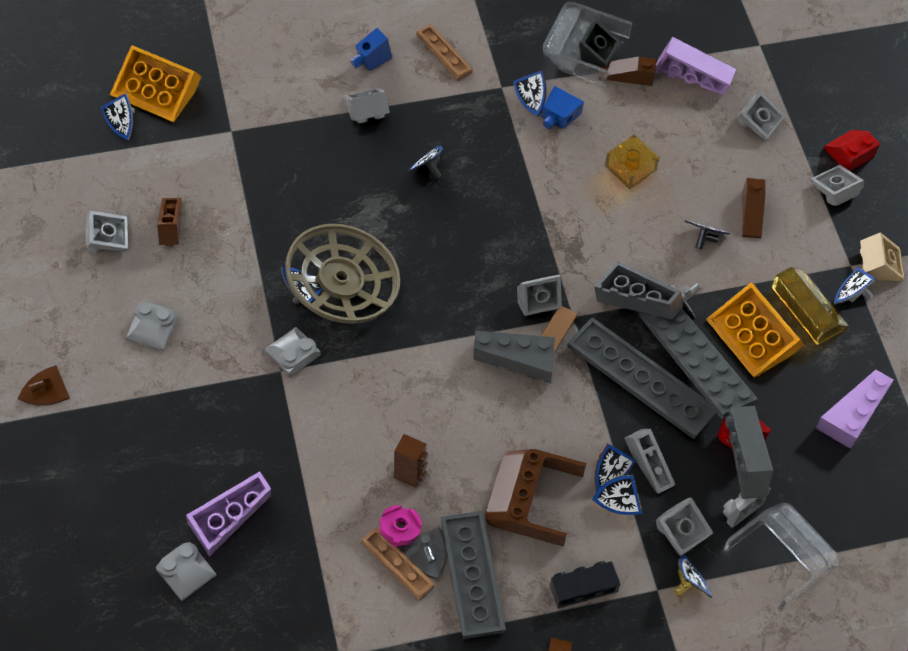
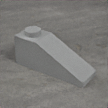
[625,429,675,494]

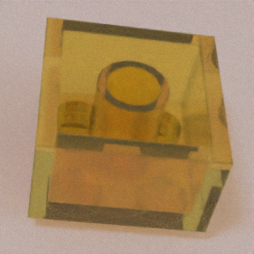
[605,134,660,190]

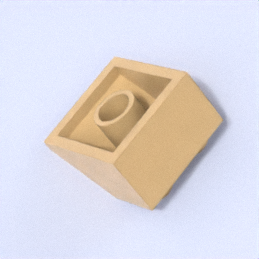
[860,232,905,281]

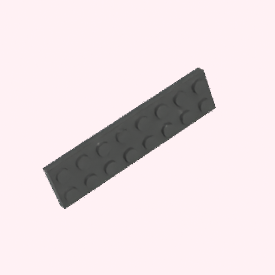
[640,308,758,419]
[567,317,717,440]

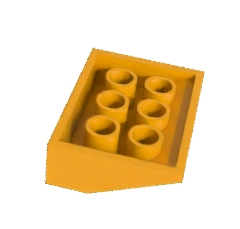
[110,45,202,122]
[706,282,804,378]

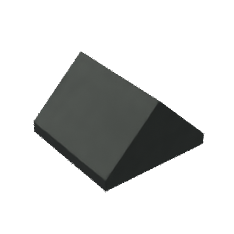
[579,19,621,67]

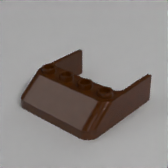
[485,449,586,547]

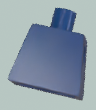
[350,27,392,70]
[542,86,584,129]

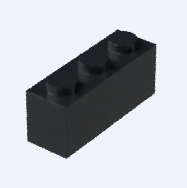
[550,561,621,609]

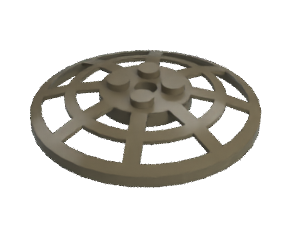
[285,224,400,324]

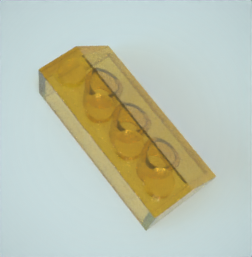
[772,267,849,345]

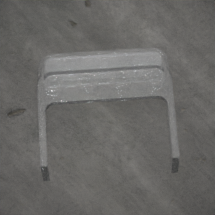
[543,2,632,86]
[724,503,839,612]

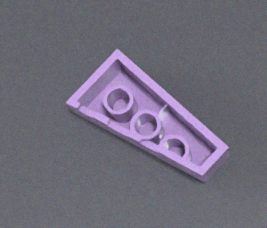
[655,37,736,94]
[816,370,893,449]
[186,472,271,557]

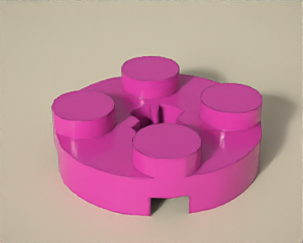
[379,505,422,547]

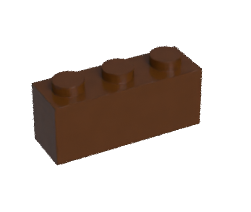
[394,434,428,487]

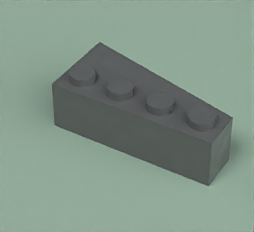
[594,261,683,320]
[474,331,555,384]
[725,406,773,499]

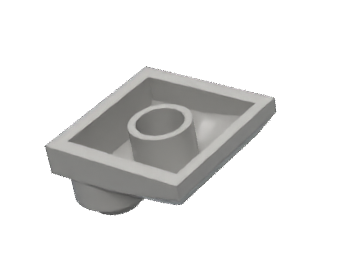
[737,91,786,140]
[810,165,864,206]
[86,211,128,253]
[126,302,179,351]
[265,327,321,378]
[723,487,771,528]
[656,497,713,556]
[156,542,217,601]

